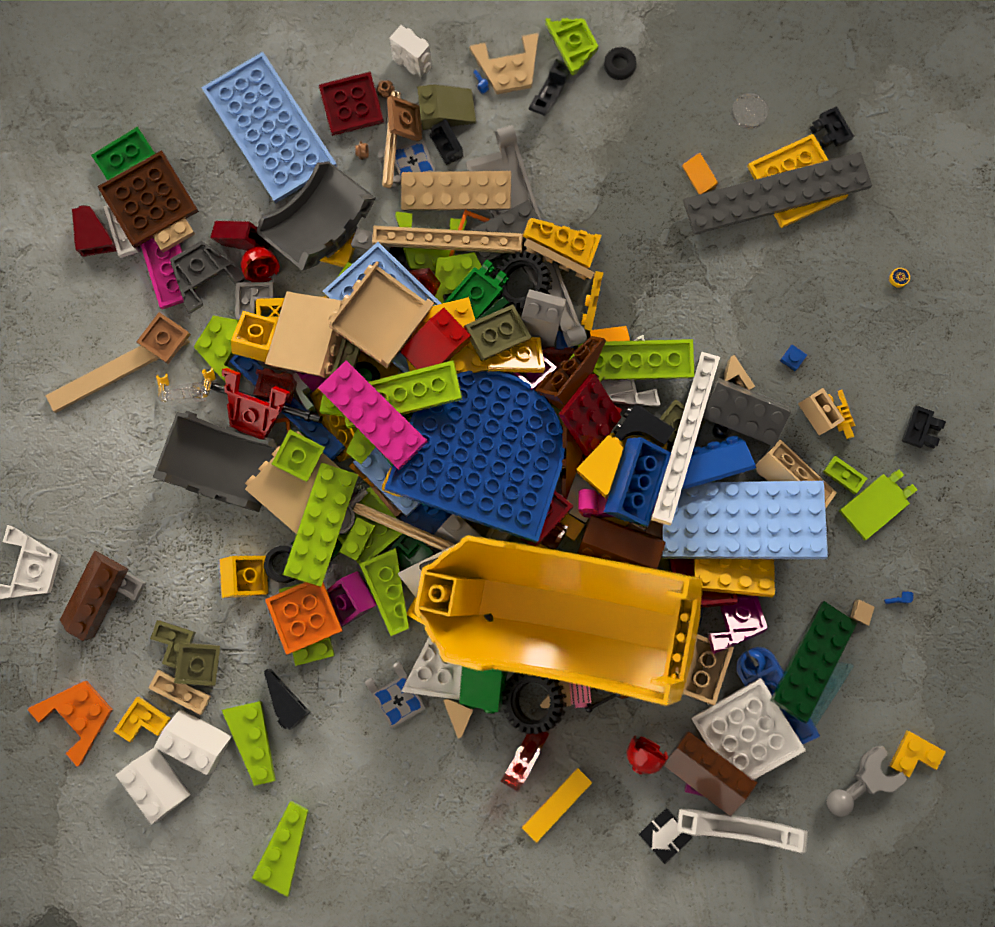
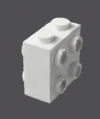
[390,25,432,78]

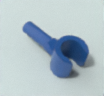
[473,70,489,94]
[884,592,913,604]

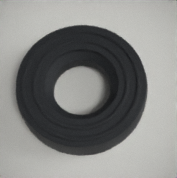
[604,47,636,80]

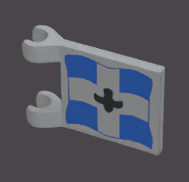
[378,140,436,188]
[365,662,426,729]

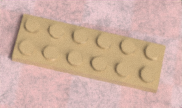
[401,171,511,211]

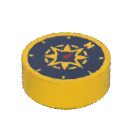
[889,268,910,288]

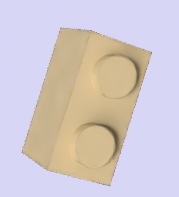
[798,388,844,435]

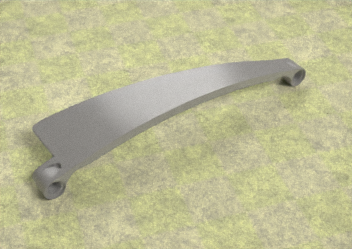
[466,125,587,347]

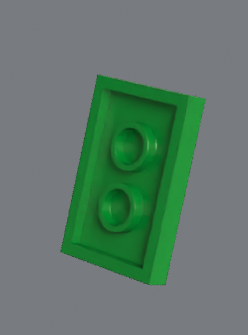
[91,127,156,180]

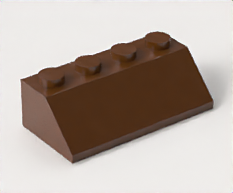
[577,514,666,569]
[60,551,129,641]
[664,731,757,817]

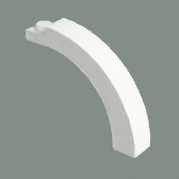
[677,809,808,853]

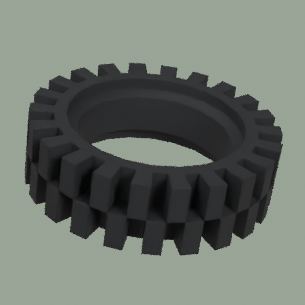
[493,252,553,313]
[502,673,567,734]

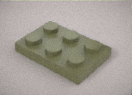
[463,305,532,361]

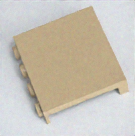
[329,261,434,368]
[265,292,343,379]
[245,431,341,534]

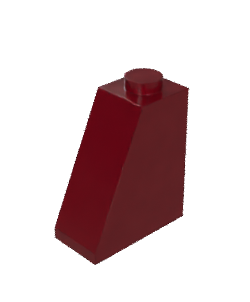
[72,205,117,257]
[210,221,270,251]

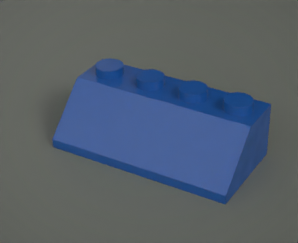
[682,436,756,490]
[604,437,671,527]

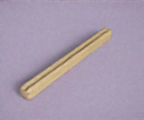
[382,91,401,188]
[353,503,455,551]

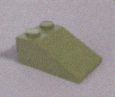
[417,84,476,130]

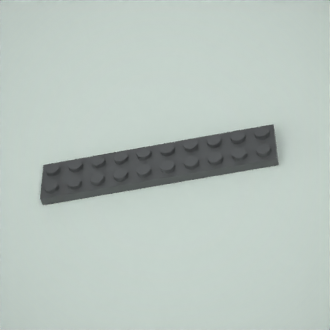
[683,152,872,235]

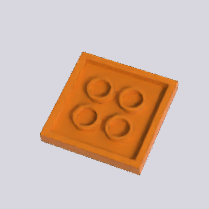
[265,582,343,655]

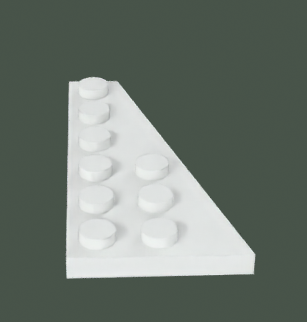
[401,637,462,700]

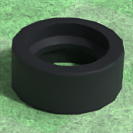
[264,545,295,583]

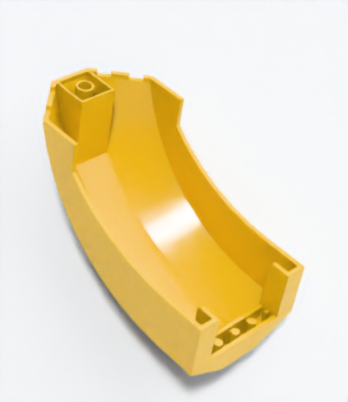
[414,536,702,706]

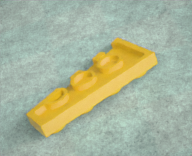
[523,218,601,269]

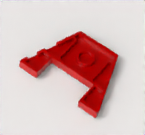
[222,368,291,440]

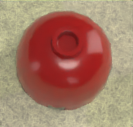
[241,247,280,283]
[627,735,669,775]

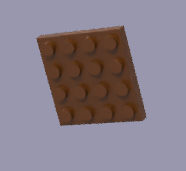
[97,150,199,248]

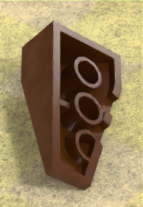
[534,336,606,409]
[562,423,583,499]

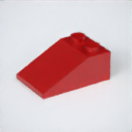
[400,308,471,370]

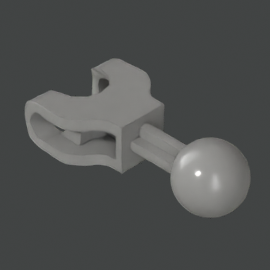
[826,746,907,817]

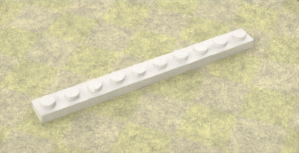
[651,352,720,526]

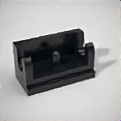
[429,119,463,165]

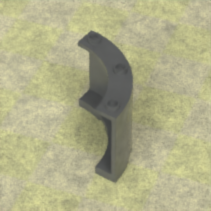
[256,161,376,270]
[152,411,279,512]

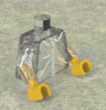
[156,368,216,405]

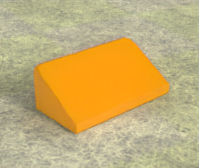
[682,153,718,194]
[589,326,630,342]

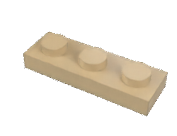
[148,670,212,715]

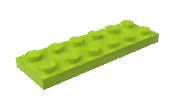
[578,339,694,381]
[344,360,463,429]
[283,462,358,587]

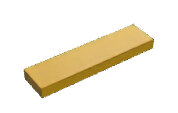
[522,768,592,843]

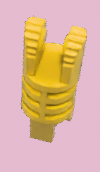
[828,390,856,439]

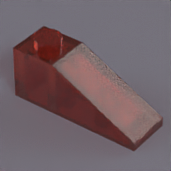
[500,732,549,792]

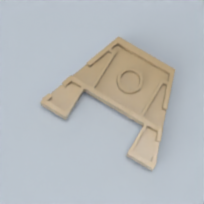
[470,33,538,94]

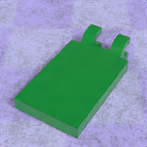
[444,260,509,321]

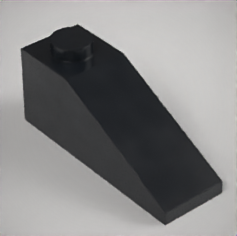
[264,669,310,730]

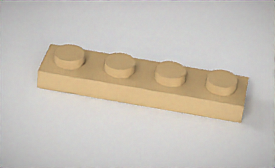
[523,239,594,280]

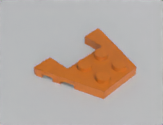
[27,681,113,767]

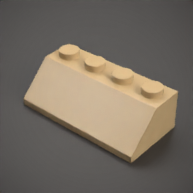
[756,440,837,508]

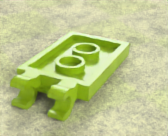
[839,469,918,541]

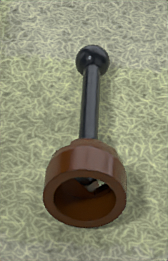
[585,693,630,713]

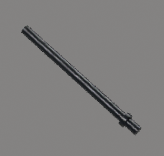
[210,383,323,423]

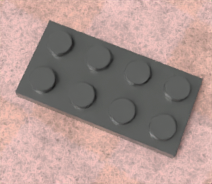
[469,200,540,266]

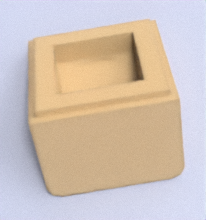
[850,600,875,626]

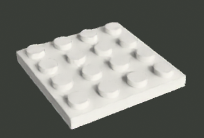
[691,678,806,780]

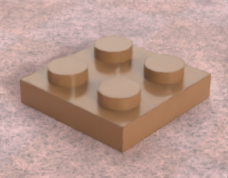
[387,95,422,142]
[136,312,191,364]

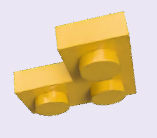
[114,697,171,742]
[889,731,945,777]

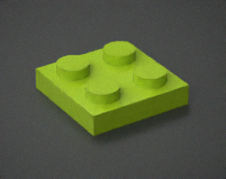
[271,429,325,482]

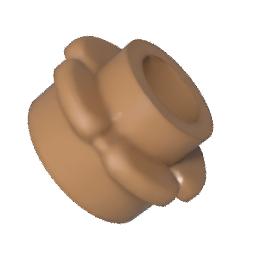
[377,80,395,98]
[355,141,369,160]

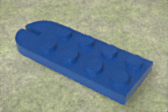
[737,647,820,745]

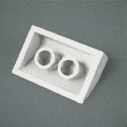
[154,709,233,775]
[116,747,191,824]

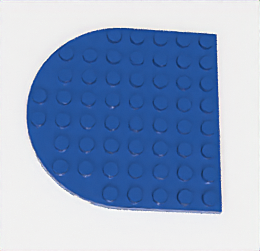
[384,371,565,544]

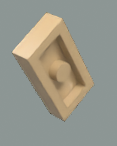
[153,218,195,253]

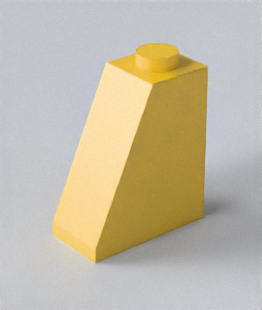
[576,435,623,499]

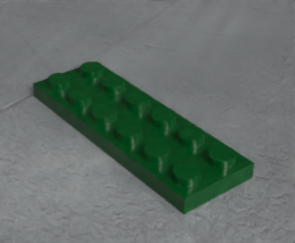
[770,601,857,724]

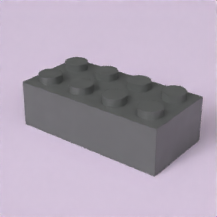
[702,378,791,446]

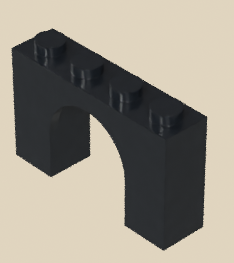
[613,404,675,448]

